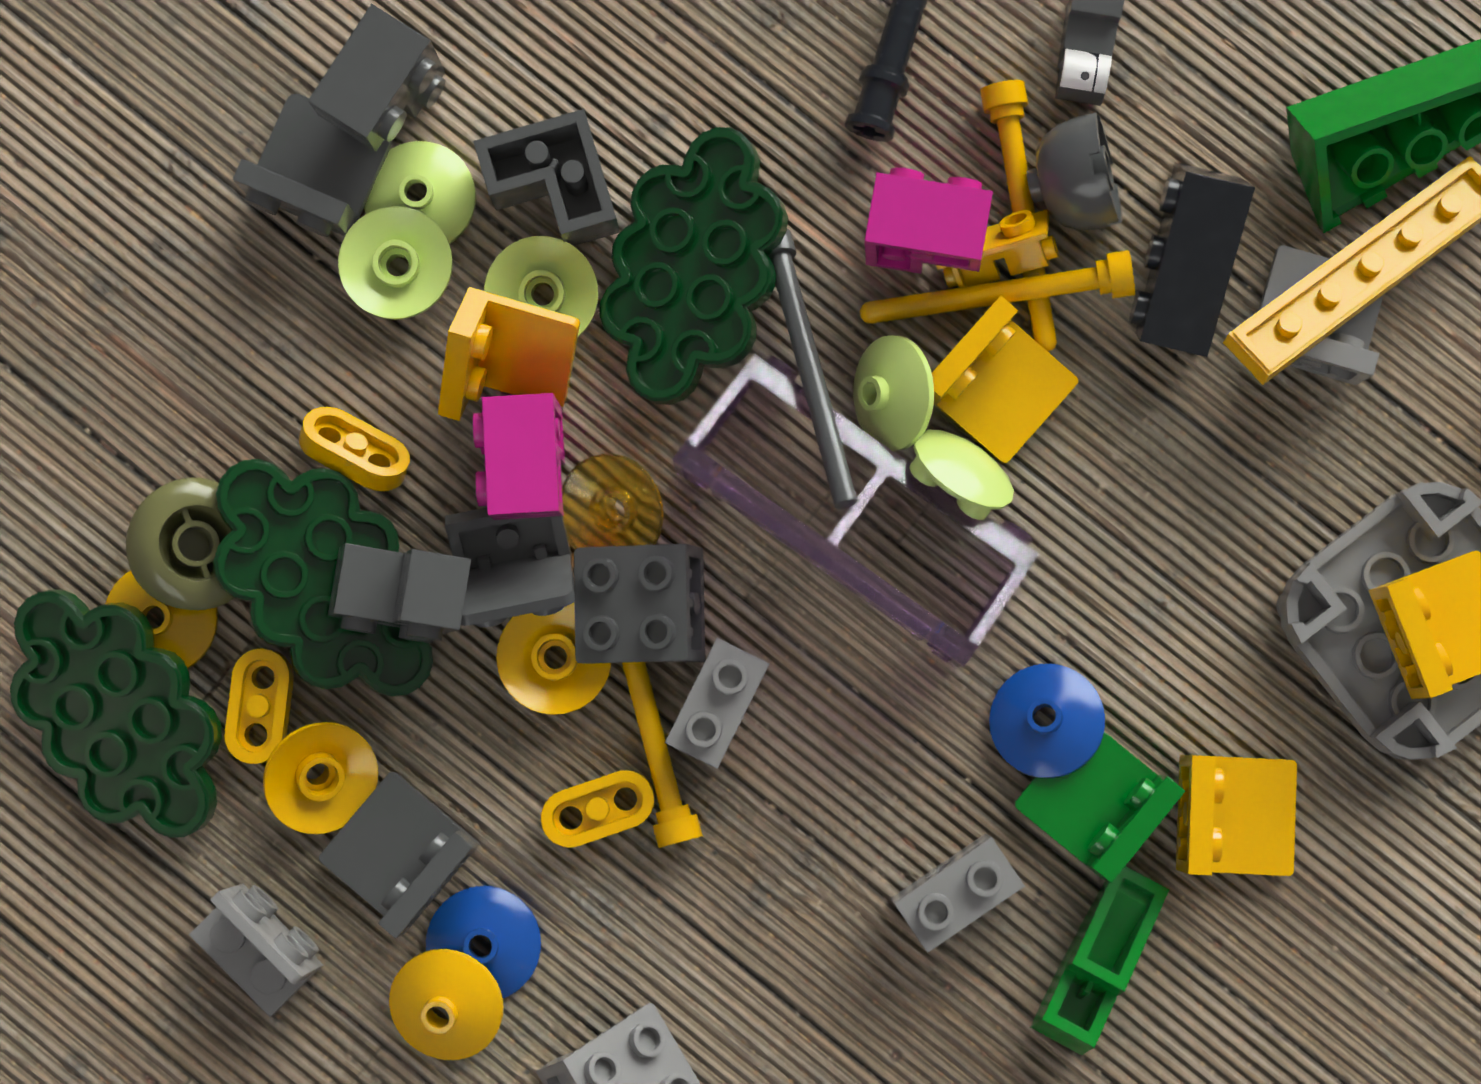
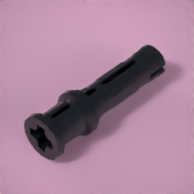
[844,0,928,142]

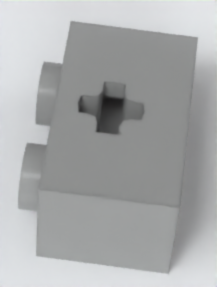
[665,638,770,769]
[890,834,1025,953]

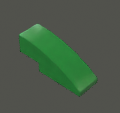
[1030,866,1170,1055]

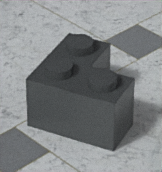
[308,3,446,152]
[473,109,620,246]
[328,543,471,643]

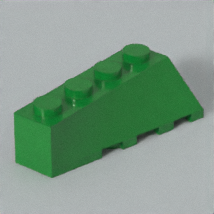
[1286,39,1481,233]

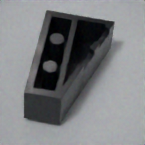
[1129,162,1255,357]

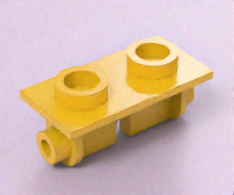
[936,209,1059,289]

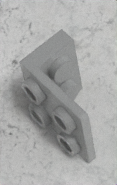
[1258,245,1384,385]
[189,883,323,1017]
[536,1003,700,1084]

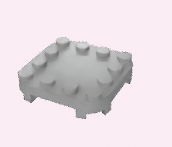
[1276,482,1481,760]

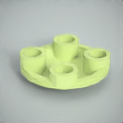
[909,429,1014,520]

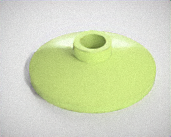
[364,141,476,244]
[338,206,453,320]
[484,236,599,337]
[853,335,934,451]

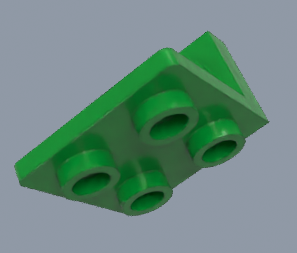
[1014,732,1186,883]

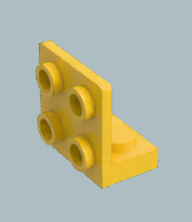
[438,287,580,421]
[932,295,1078,464]
[1368,550,1481,699]
[1176,754,1297,876]

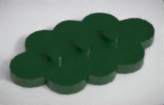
[599,127,788,405]
[213,459,433,697]
[10,589,222,838]

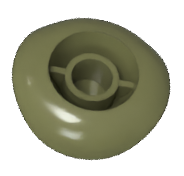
[126,477,234,610]

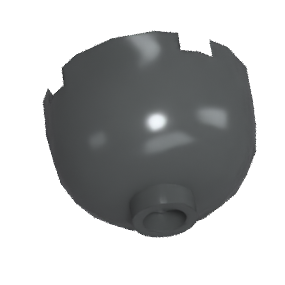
[1027,112,1122,231]

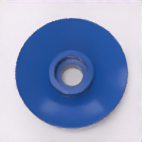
[989,664,1105,778]
[426,886,541,998]

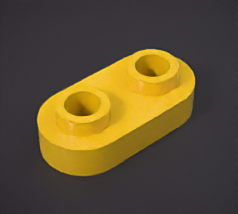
[299,407,410,491]
[224,648,294,764]
[541,770,655,848]

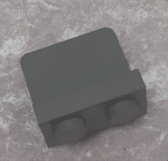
[232,94,392,237]
[445,507,575,627]

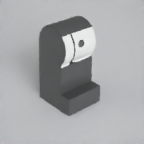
[1055,0,1124,106]

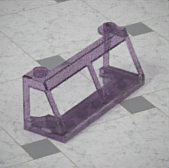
[672,354,1039,669]

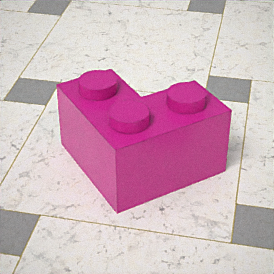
[864,168,993,274]
[473,393,565,520]

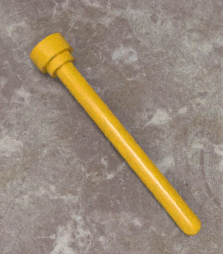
[980,80,1057,352]
[860,250,1135,324]
[622,662,703,848]

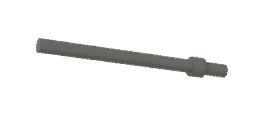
[768,229,858,509]

